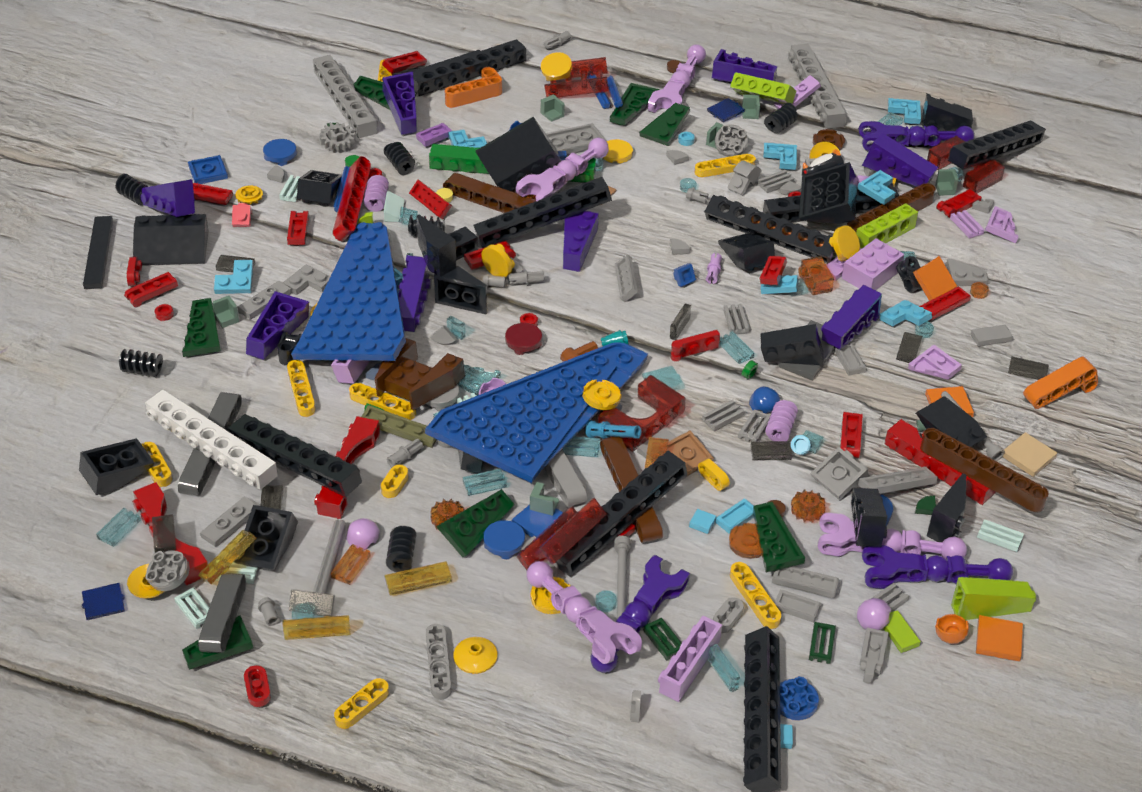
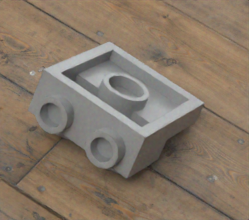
[810,447,869,500]

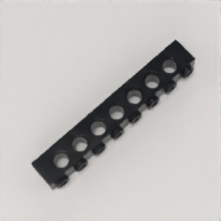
[413,39,526,96]
[948,120,1046,170]
[473,177,612,248]
[763,183,899,223]
[704,195,836,264]
[228,414,362,497]
[550,451,688,577]
[743,626,781,792]

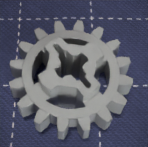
[320,122,355,152]

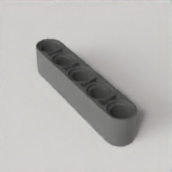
[199,574,246,652]

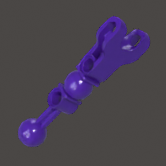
[858,121,975,151]
[862,545,1013,589]
[590,555,690,673]

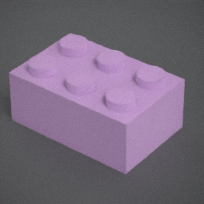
[842,239,904,290]

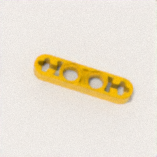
[694,154,756,177]
[287,360,315,417]
[349,383,416,420]
[730,562,781,629]

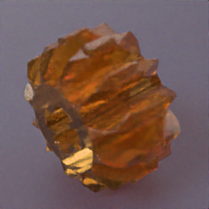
[791,489,826,523]
[430,498,465,530]

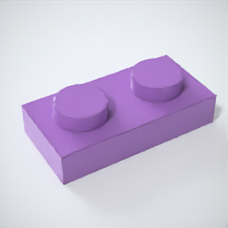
[416,123,452,147]

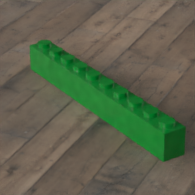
[429,144,596,183]

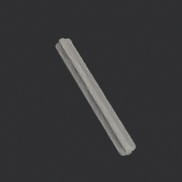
[311,519,345,605]

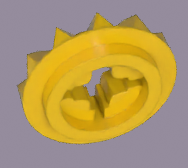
[235,185,263,205]

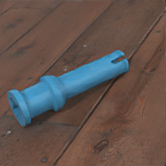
[585,421,641,439]

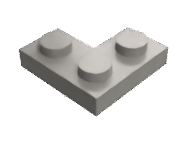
[283,264,331,295]

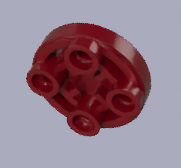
[505,323,542,355]

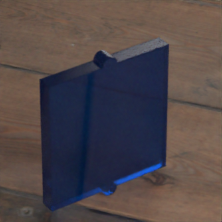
[707,98,745,122]
[82,583,125,620]

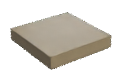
[1003,432,1057,477]

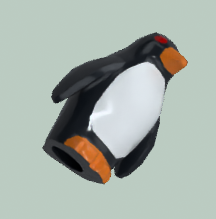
[802,149,844,176]

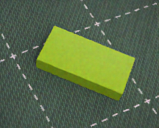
[883,610,921,653]

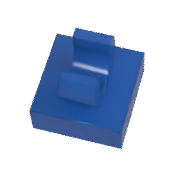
[673,263,696,286]

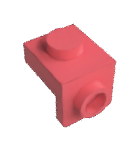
[232,203,252,227]

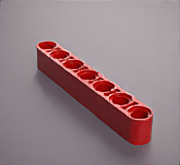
[333,156,371,242]

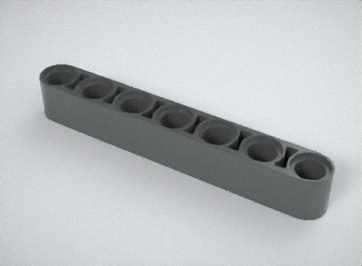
[178,392,242,496]

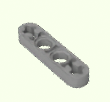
[426,624,451,700]

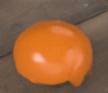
[935,614,969,644]

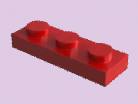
[382,51,427,74]

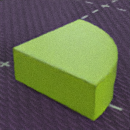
[356,212,374,226]

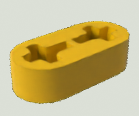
[698,459,730,491]
[381,465,408,498]

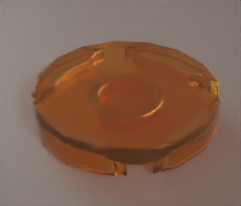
[729,523,762,559]

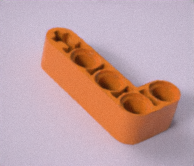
[445,67,502,108]
[1023,356,1098,409]

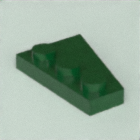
[639,103,690,146]
[182,615,253,670]

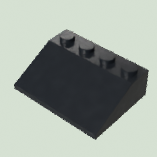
[475,117,561,191]
[799,162,857,224]
[133,214,209,266]

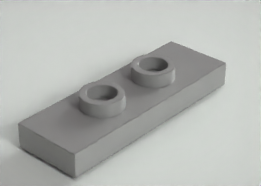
[615,254,638,302]
[237,281,291,319]
[200,496,259,547]
[772,567,839,598]

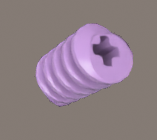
[364,175,389,212]
[765,400,798,443]

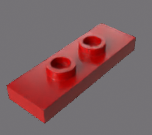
[409,180,452,219]
[193,183,233,205]
[919,286,971,320]

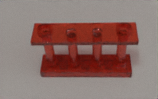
[544,57,609,98]
[516,498,606,571]

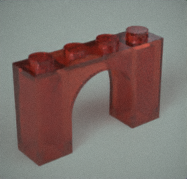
[927,136,1005,193]
[599,375,685,452]

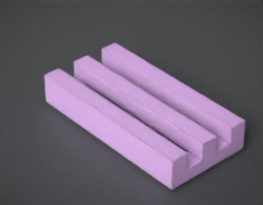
[950,210,984,238]

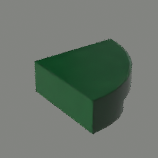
[915,495,936,515]

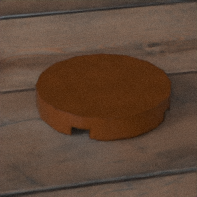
[812,129,845,151]

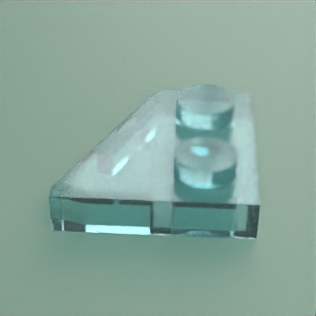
[458,365,501,396]

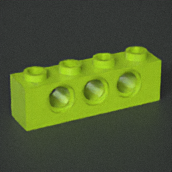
[730,72,797,104]
[856,204,918,249]

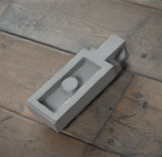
[859,627,888,684]

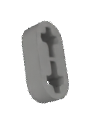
[713,597,744,633]

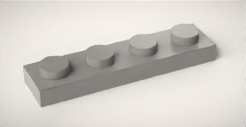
[858,467,937,494]

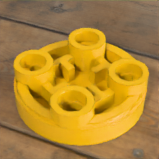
[541,52,572,81]
[829,225,860,262]
[482,244,515,277]

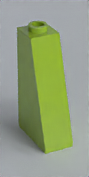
[951,577,1036,620]

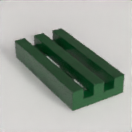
[643,618,682,661]
[809,622,836,664]

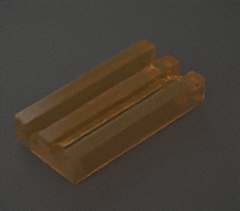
[331,544,371,585]

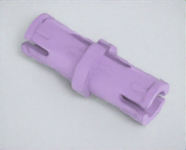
[706,253,722,284]

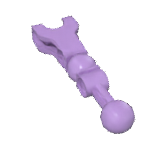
[648,44,706,113]
[516,137,609,201]
[818,513,967,559]
[526,561,642,664]

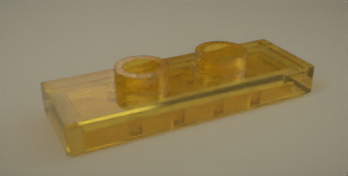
[198,530,256,584]
[385,561,452,596]
[283,615,351,640]

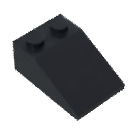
[297,170,342,205]
[417,214,456,277]
[718,233,775,271]
[434,266,487,314]
[915,396,988,448]
[79,438,155,495]
[927,473,967,542]
[234,505,298,571]

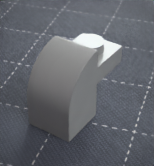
[727,161,762,196]

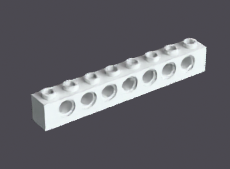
[145,390,278,490]

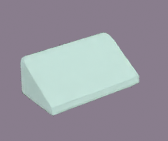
[384,191,405,222]

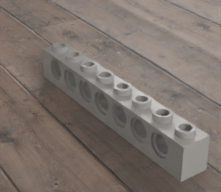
[788,44,846,128]
[313,55,378,138]

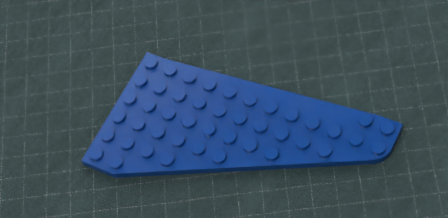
[291,222,406,361]
[425,342,648,483]

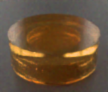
[970,282,989,299]

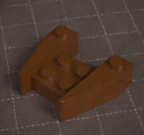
[374,338,465,410]

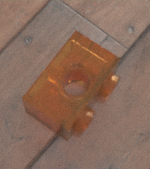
[798,256,834,295]

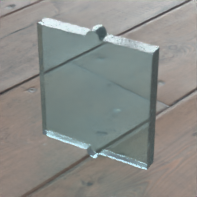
[642,366,685,397]

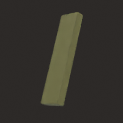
[361,405,437,448]

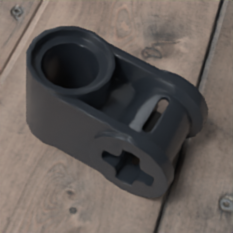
[896,256,921,293]
[277,332,302,365]

